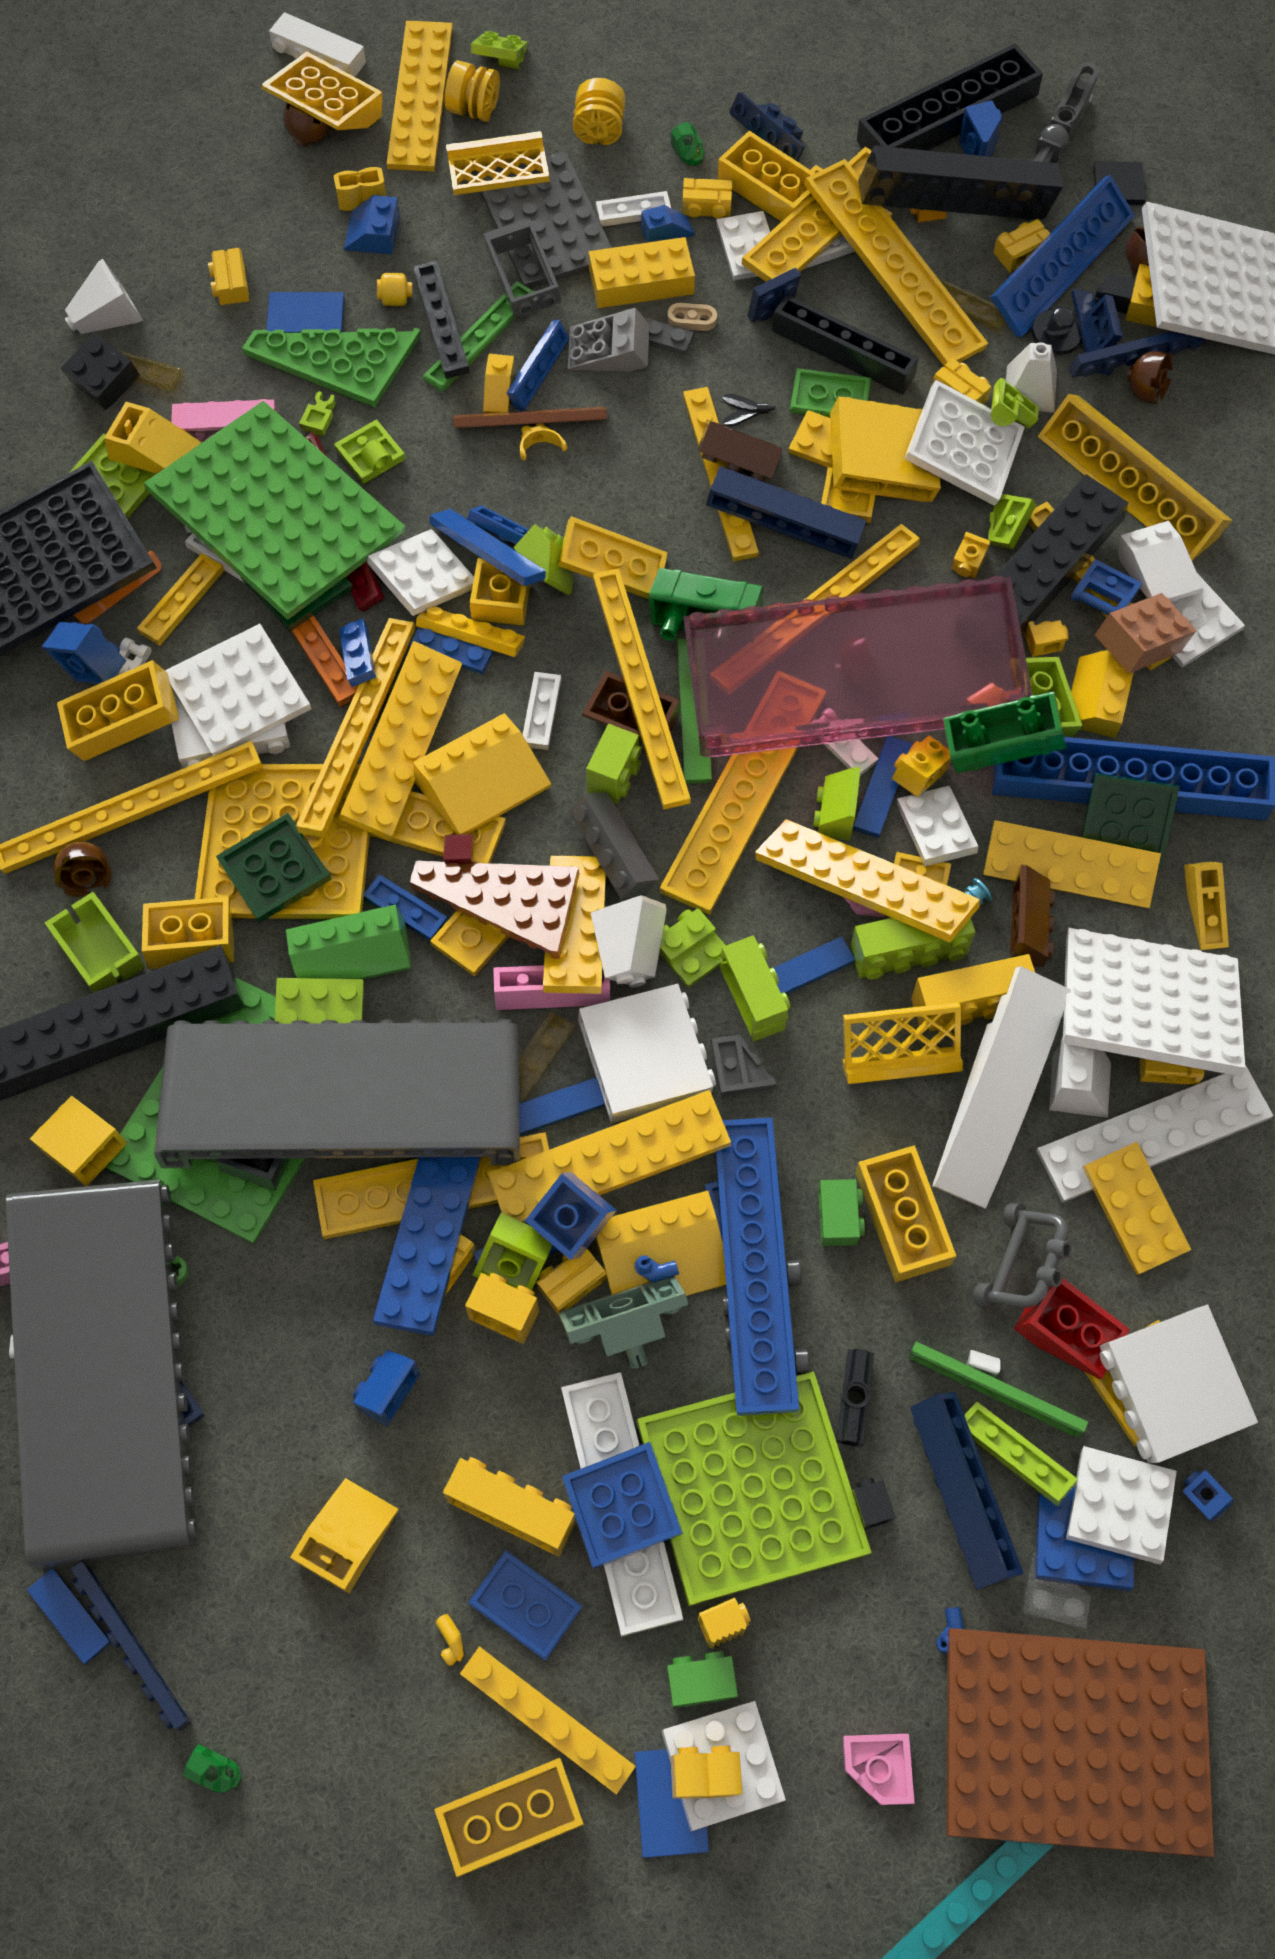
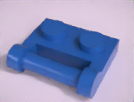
[1071,559,1142,615]

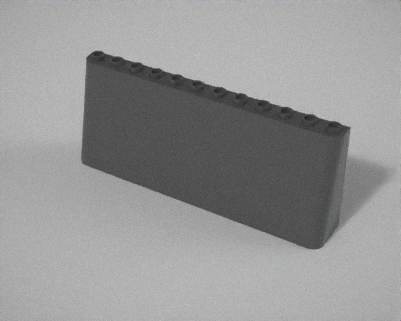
[154,1019,520,1169]
[6,1179,198,1570]

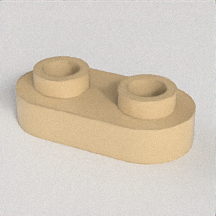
[668,303,717,331]

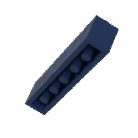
[706,466,867,559]
[910,1392,1024,1590]

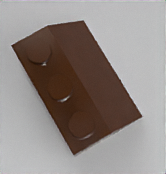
[698,419,783,481]
[582,670,680,740]
[1010,865,1055,967]

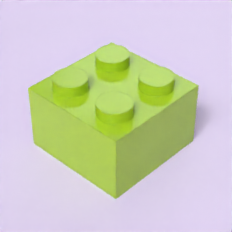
[586,724,642,805]

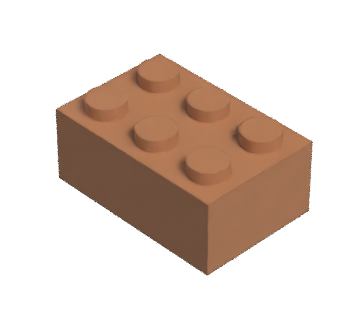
[1095,593,1197,673]

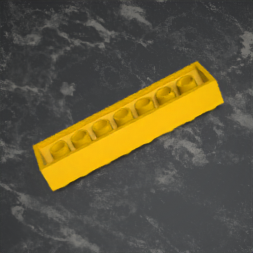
[1037,394,1232,561]

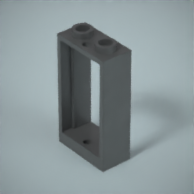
[483,218,561,318]

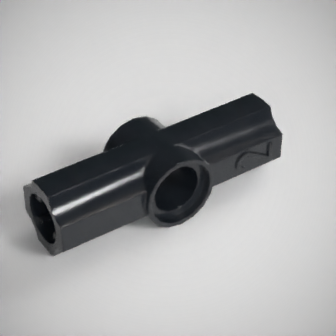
[836,1349,874,1447]

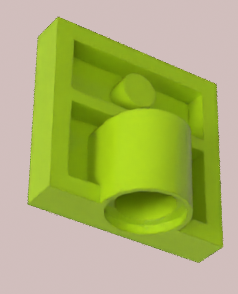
[470,31,528,70]
[334,419,406,484]

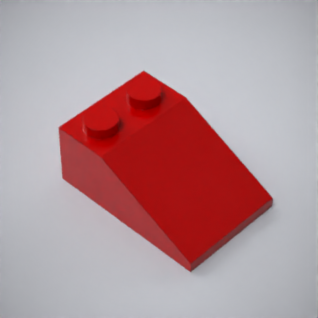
[1014,1278,1130,1379]

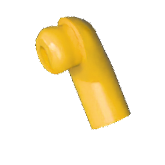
[435,1614,464,1666]

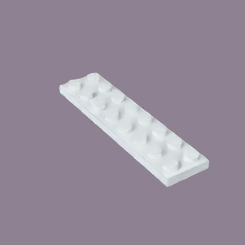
[1036,1065,1273,1203]
[561,1372,683,1637]

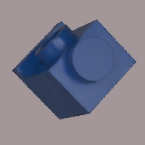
[1183,1470,1235,1522]

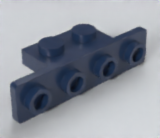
[729,92,805,162]
[1071,289,1123,375]

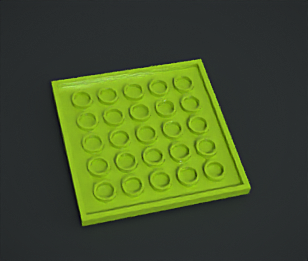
[636,1372,871,1606]

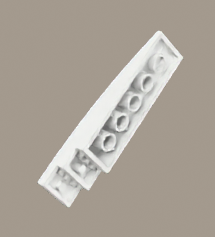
[932,966,1071,1209]

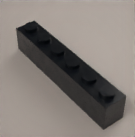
[772,294,918,395]

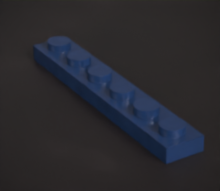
[1068,331,1205,378]
[71,1561,192,1731]

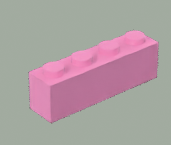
[171,399,277,442]
[494,965,610,1010]

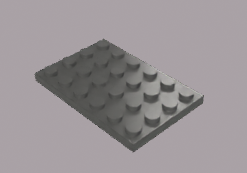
[480,151,612,288]

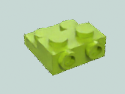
[659,908,726,988]

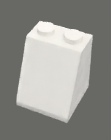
[591,895,667,988]
[1049,1037,1111,1118]

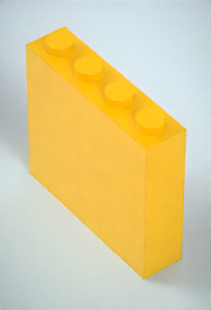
[830,396,941,502]

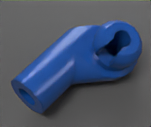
[634,1255,679,1282]
[936,1607,964,1654]

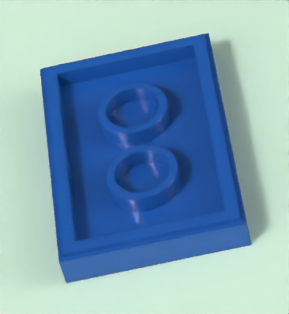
[267,292,345,333]
[468,1550,583,1661]
[635,1749,709,1858]

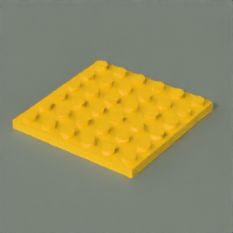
[195,764,370,919]

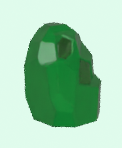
[671,122,705,166]
[183,1744,242,1793]

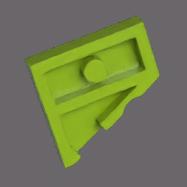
[988,494,1037,549]

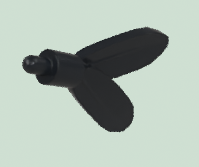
[723,394,776,426]

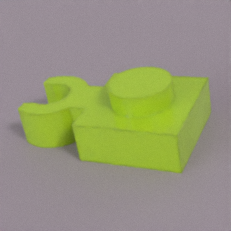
[299,391,336,436]

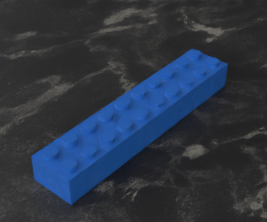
[991,737,1275,820]

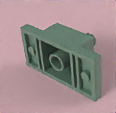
[558,1276,688,1368]

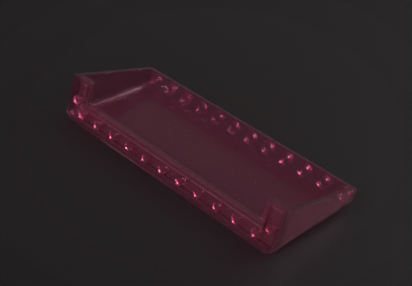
[683,576,1032,757]

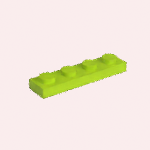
[964,1402,1078,1506]

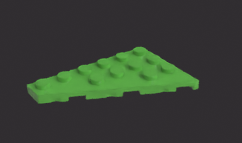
[242,328,421,407]

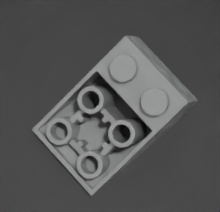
[568,308,649,372]

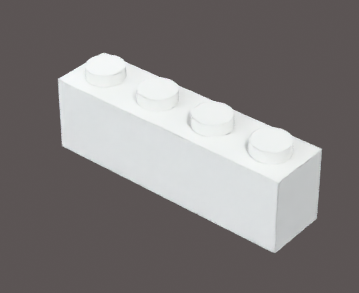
[269,12,366,77]

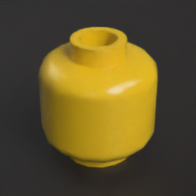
[377,273,412,306]

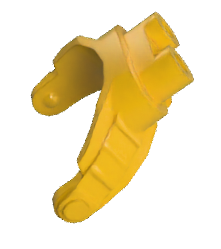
[520,423,567,461]

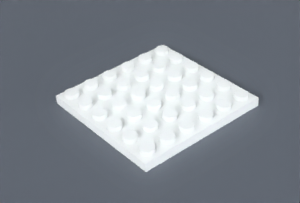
[1142,202,1275,355]
[1063,928,1245,1077]

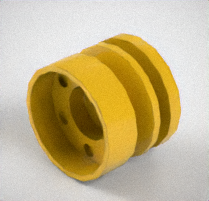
[445,60,500,122]
[573,78,625,145]

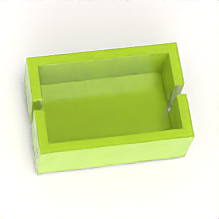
[45,892,145,993]
[720,935,790,1042]

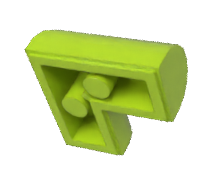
[990,378,1039,429]

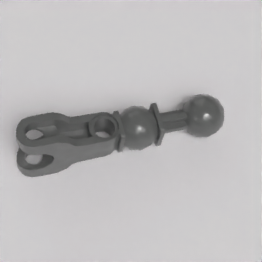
[1031,63,1099,163]

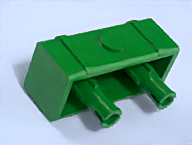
[649,568,764,650]
[943,691,1066,774]

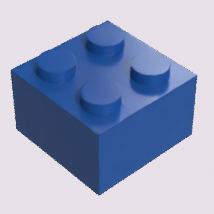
[42,622,126,684]
[525,1172,617,1260]

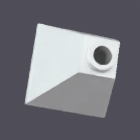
[65,259,143,334]
[1006,343,1057,413]

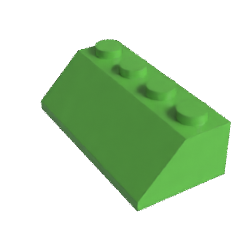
[286,904,412,980]

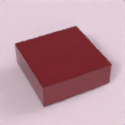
[443,834,474,864]

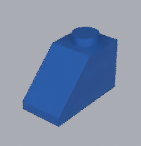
[641,205,695,243]

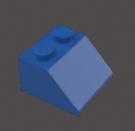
[959,100,1002,157]
[344,195,400,254]
[353,1350,421,1427]

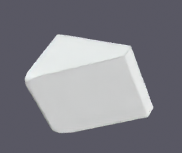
[967,1350,1000,1378]

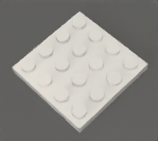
[904,380,1025,506]
[165,624,311,756]

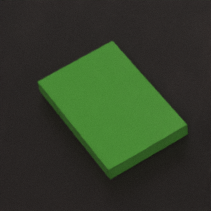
[790,368,871,418]

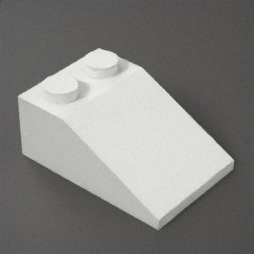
[1118,521,1203,602]

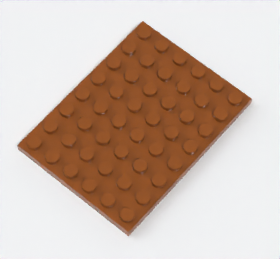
[946,1628,1214,1858]

